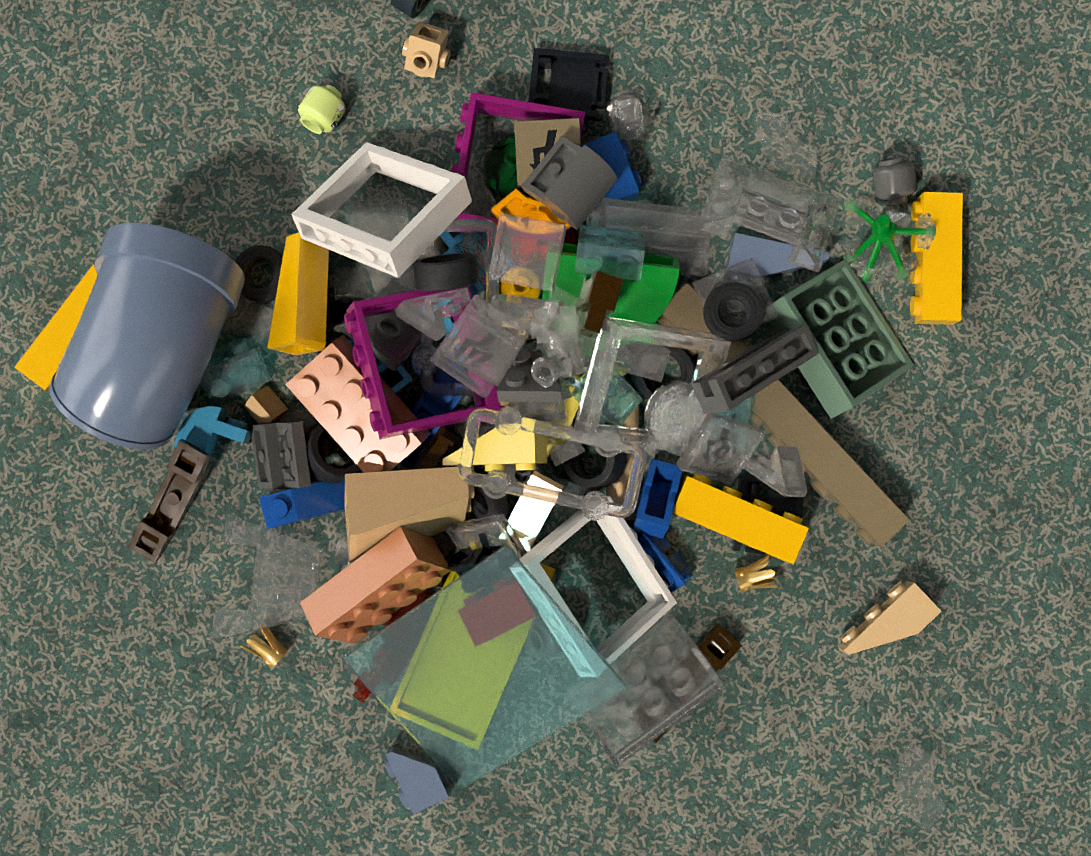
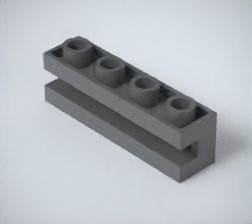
[691,324,819,414]

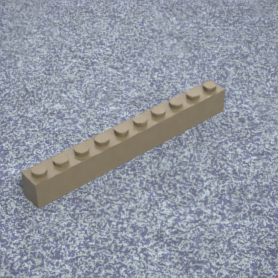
[657,283,909,547]

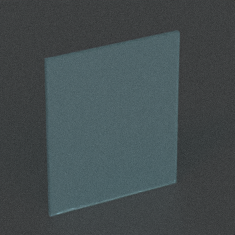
[342,545,627,790]

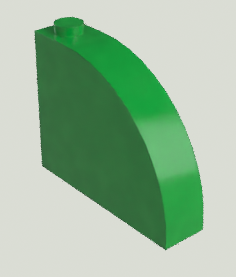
[536,241,680,355]

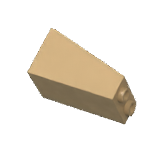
[344,466,474,563]

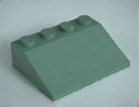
[763,259,914,419]

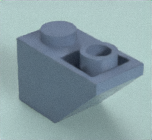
[384,747,451,815]

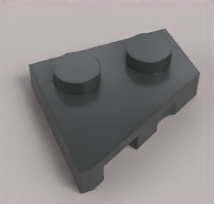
[497,350,563,403]

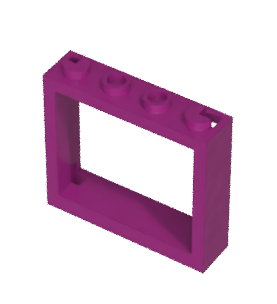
[451,92,585,243]
[344,286,502,440]

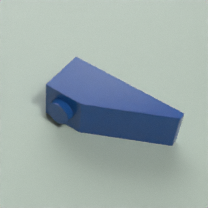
[259,481,345,529]

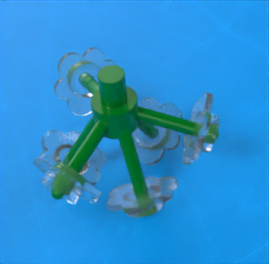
[841,194,936,282]

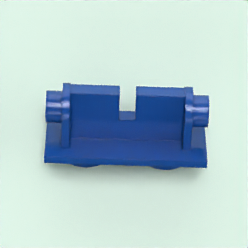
[638,533,693,592]

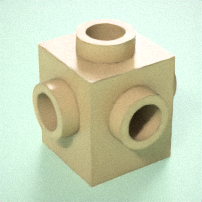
[402,21,450,78]

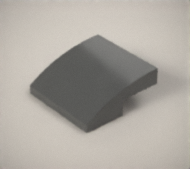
[250,421,311,489]

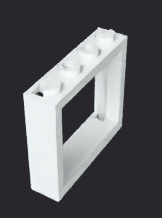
[291,142,472,278]
[510,496,677,676]

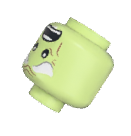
[298,85,346,134]

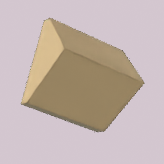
[244,386,289,423]

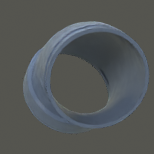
[49,223,245,449]

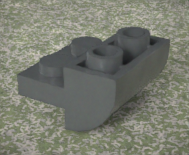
[521,136,618,230]

